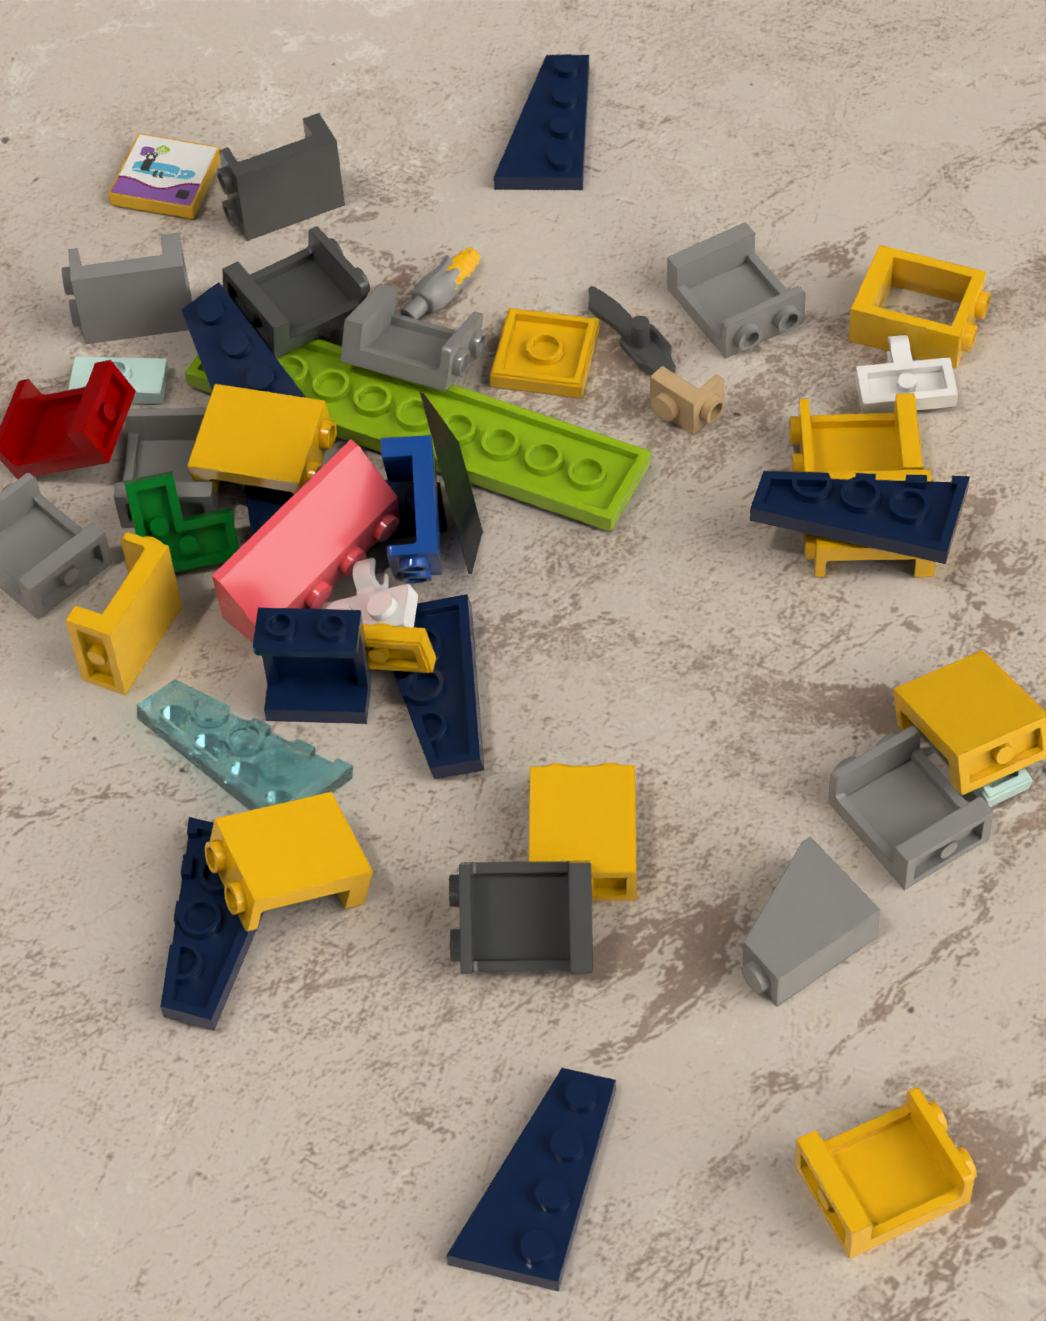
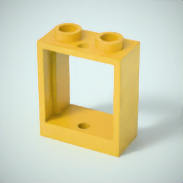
[848,245,991,369]

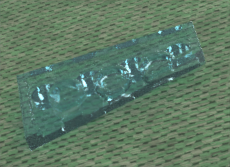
[137,679,353,810]

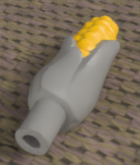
[400,247,480,319]

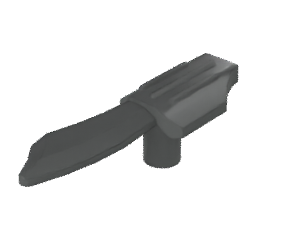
[588,286,676,375]

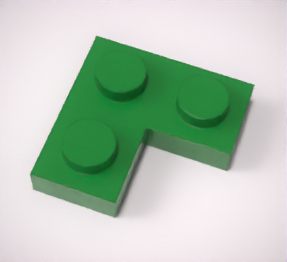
[124,471,240,573]

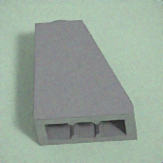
[741,837,880,1007]

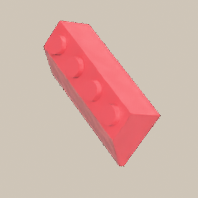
[212,439,400,643]

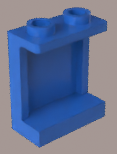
[381,435,442,583]

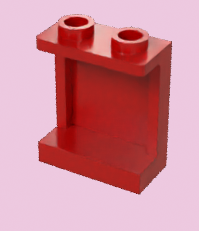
[0,360,136,480]

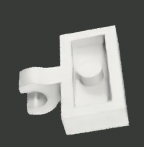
[855,335,958,414]
[321,558,418,627]

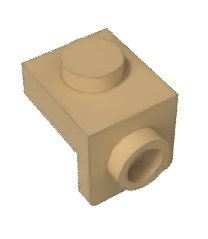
[650,366,725,436]

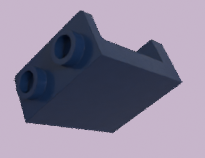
[253,607,372,724]

